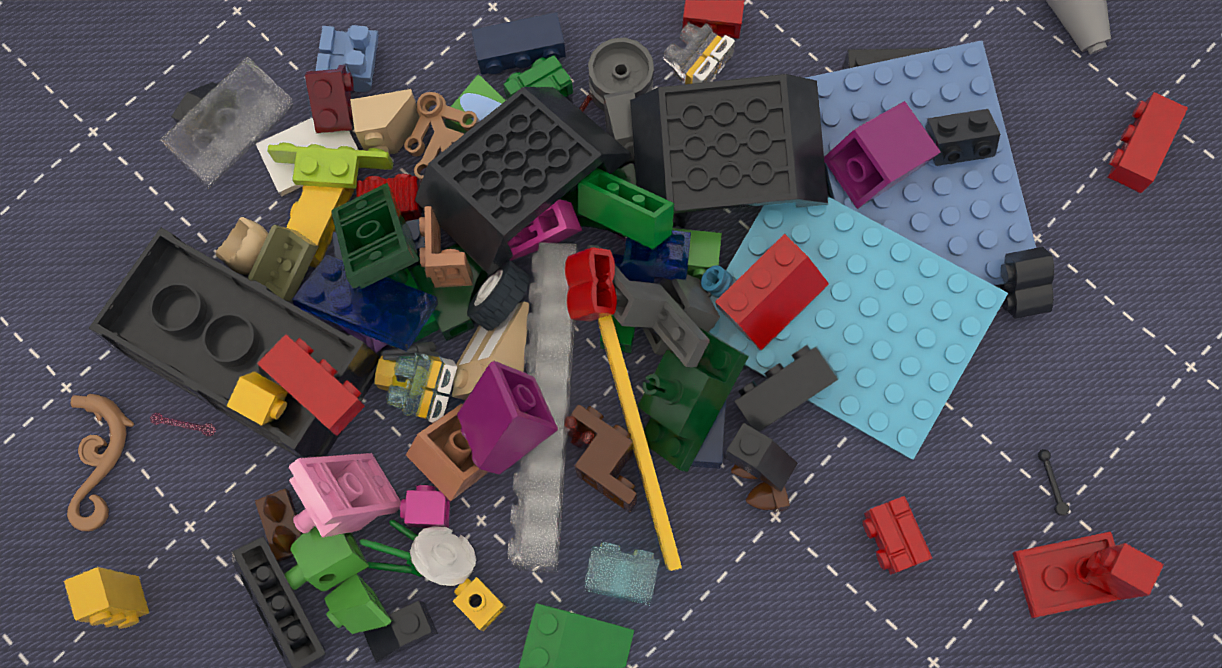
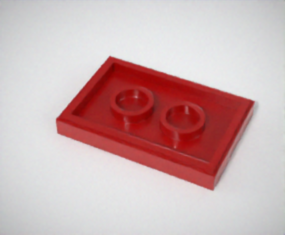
[1012,532,1121,618]

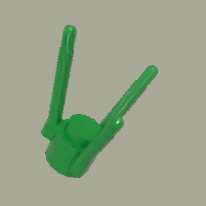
[360,520,422,577]

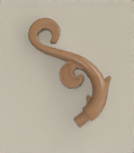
[67,394,134,531]

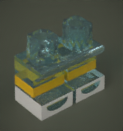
[386,353,457,423]

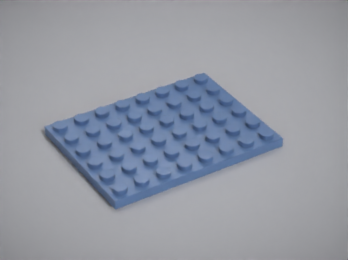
[806,40,1036,286]

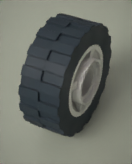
[467,260,530,331]

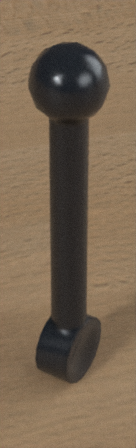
[1038,449,1070,516]

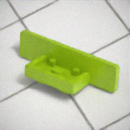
[267,142,393,189]

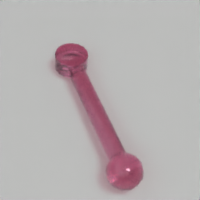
[150,413,216,437]

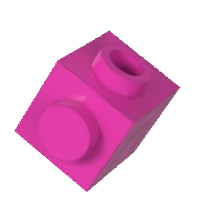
[400,485,450,528]

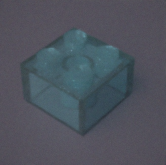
[584,542,660,605]

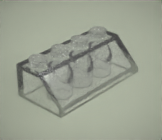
[159,56,293,189]

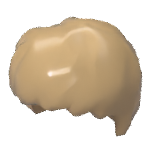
[216,217,268,275]

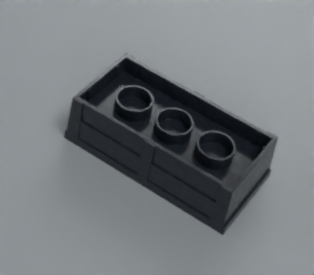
[89,227,380,458]

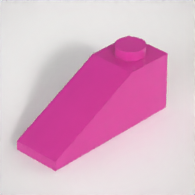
[507,200,582,260]

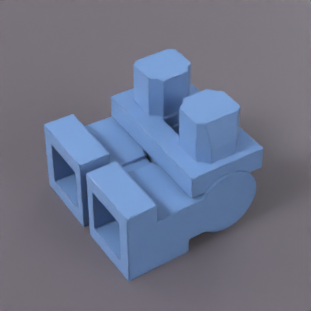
[315,25,379,92]

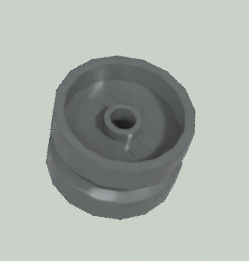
[588,38,654,112]

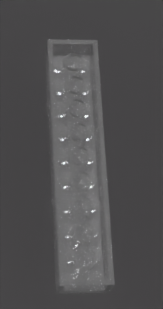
[508,242,578,573]

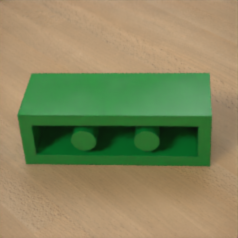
[578,168,674,249]

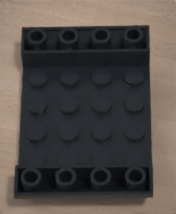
[630,74,828,214]
[415,87,632,276]

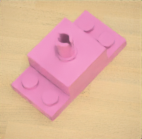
[288,453,401,538]

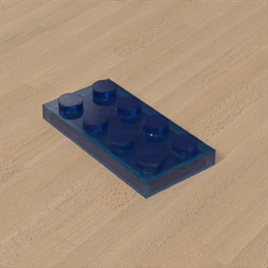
[292,254,438,352]

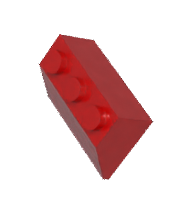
[715,234,829,351]

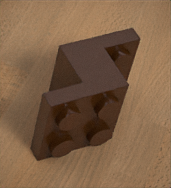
[571,404,637,514]

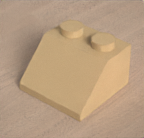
[350,89,420,154]

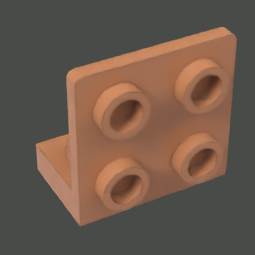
[419,206,473,288]

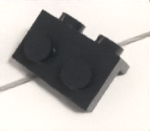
[926,109,1001,166]

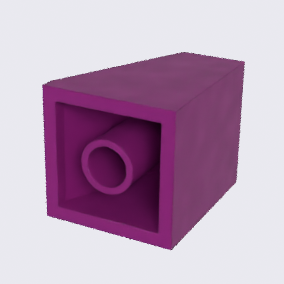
[824,101,941,209]
[457,360,558,475]

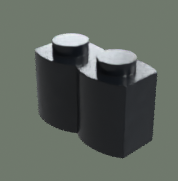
[1001,247,1054,319]

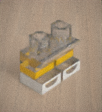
[664,22,735,84]

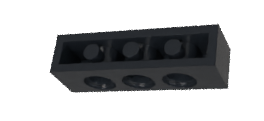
[232,536,326,668]

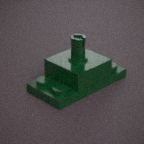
[331,183,420,289]
[637,328,749,472]

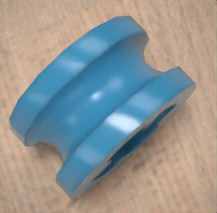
[701,265,733,298]

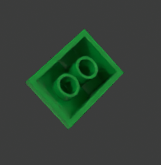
[519,603,634,668]

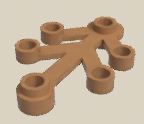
[405,92,480,181]

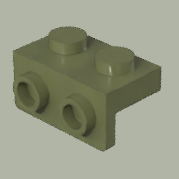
[248,225,319,302]

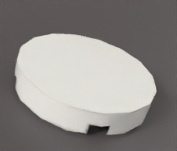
[410,526,476,586]

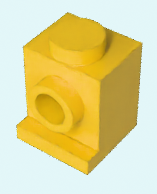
[453,577,507,631]

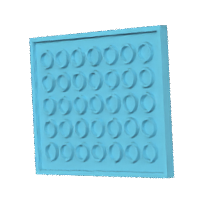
[709,197,1008,460]

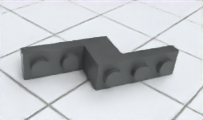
[587,245,710,367]

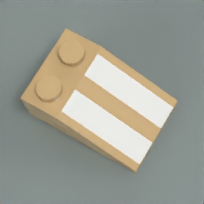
[452,302,529,400]

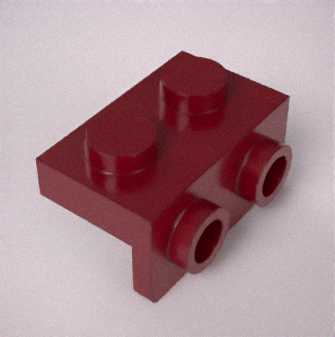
[305,64,354,133]

